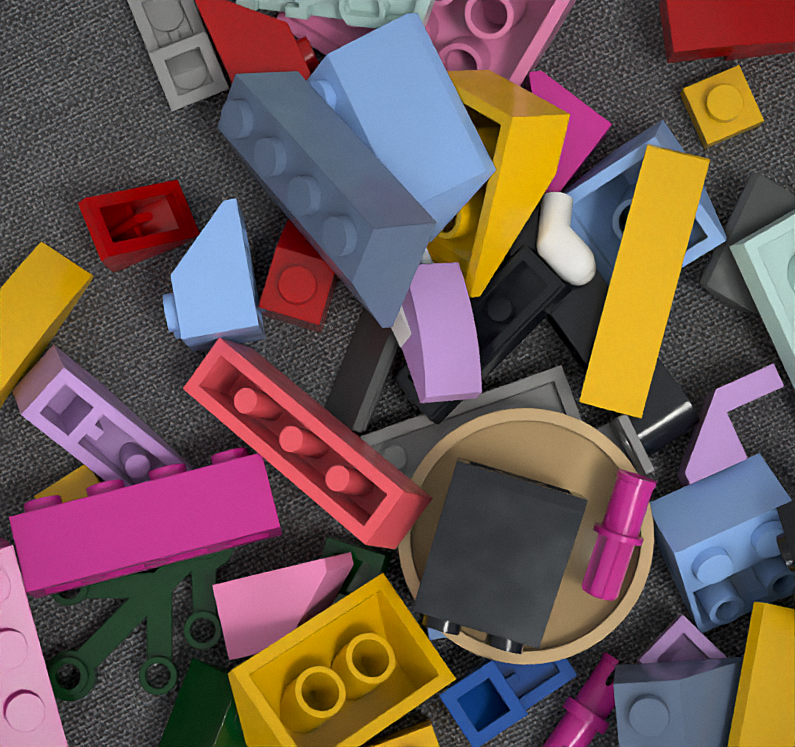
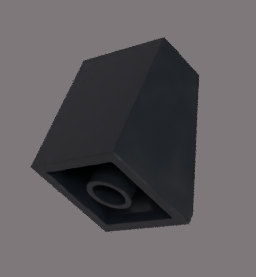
[412,457,588,654]

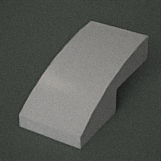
[127,0,229,111]

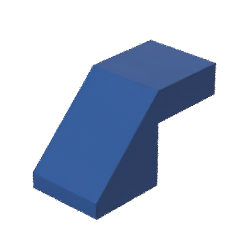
[439,658,578,747]

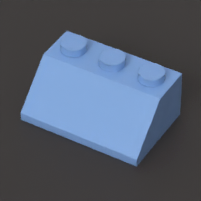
[307,13,496,242]

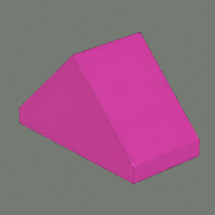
[525,71,612,194]

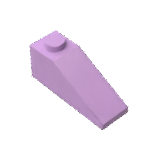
[12,345,194,487]

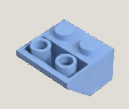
[650,453,795,633]

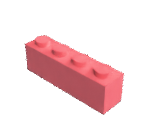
[183,338,433,549]

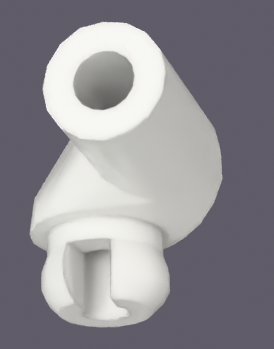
[536,192,596,286]

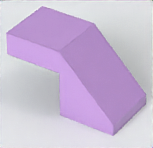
[677,363,784,486]

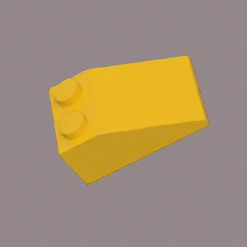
[426,70,570,298]

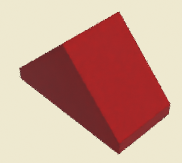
[78,179,200,273]

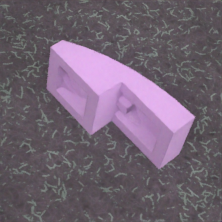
[402,262,482,403]

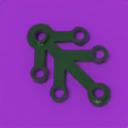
[46,547,235,701]

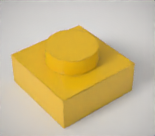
[680,65,764,149]

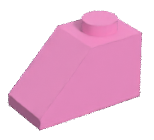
[212,552,354,660]

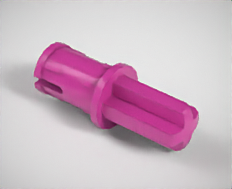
[582,469,657,601]

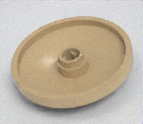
[398,408,654,665]

